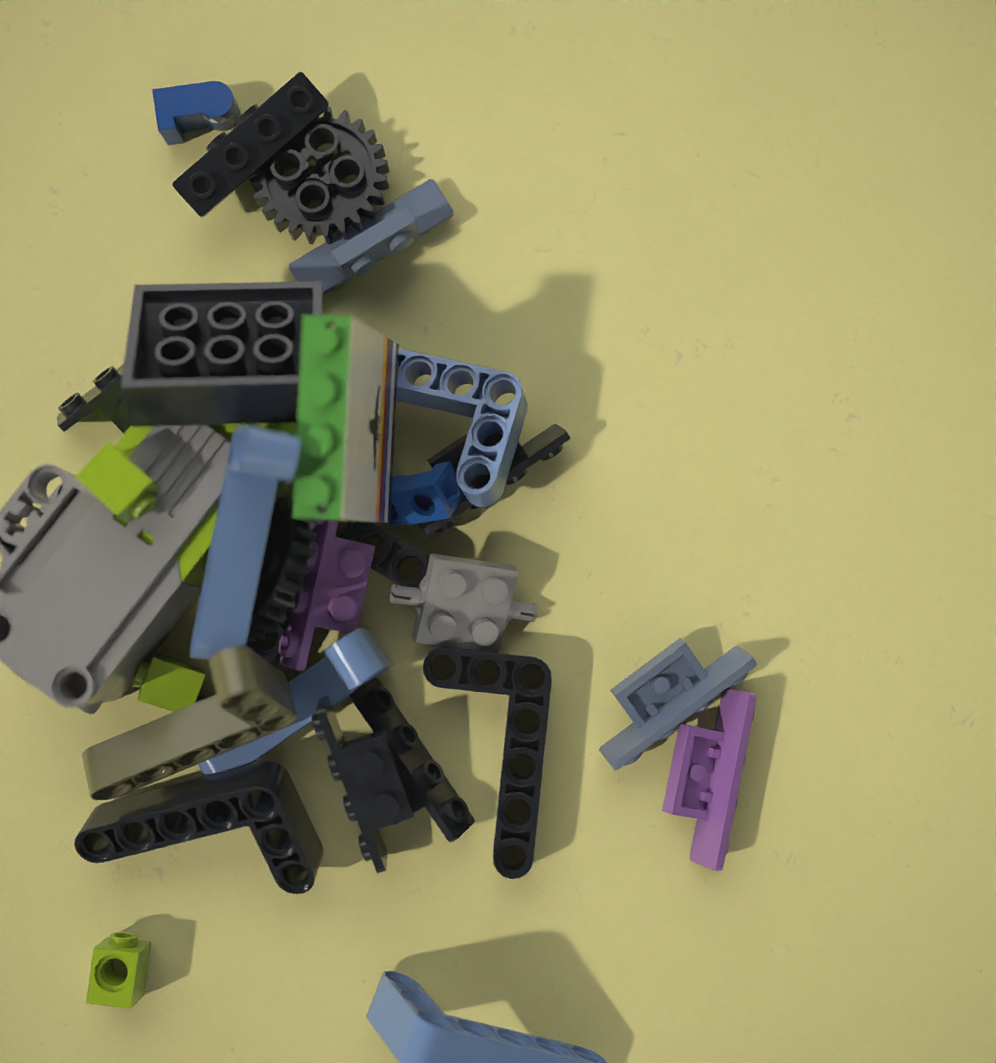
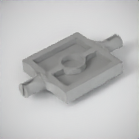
[390,554,538,653]

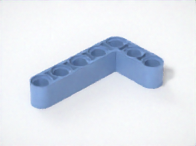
[396,349,528,507]
[190,426,300,660]
[198,628,393,776]
[366,971,607,1063]

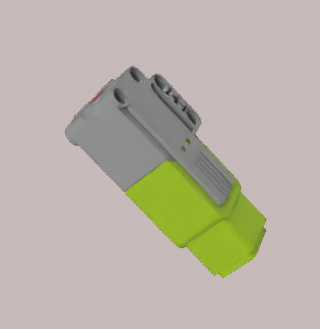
[0,422,297,715]

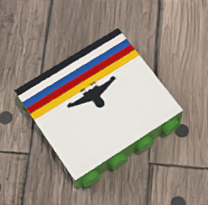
[293,315,399,523]

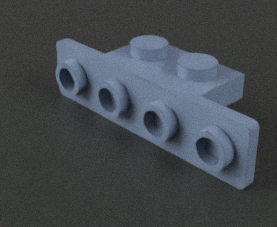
[289,179,453,295]
[599,638,757,770]

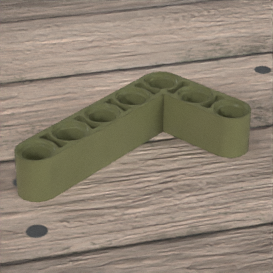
[82,646,298,801]

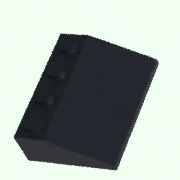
[121,281,324,427]

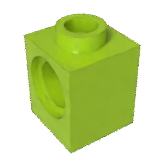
[74,442,160,523]
[132,653,206,712]
[86,932,151,1009]

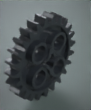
[250,107,390,245]
[247,497,318,643]

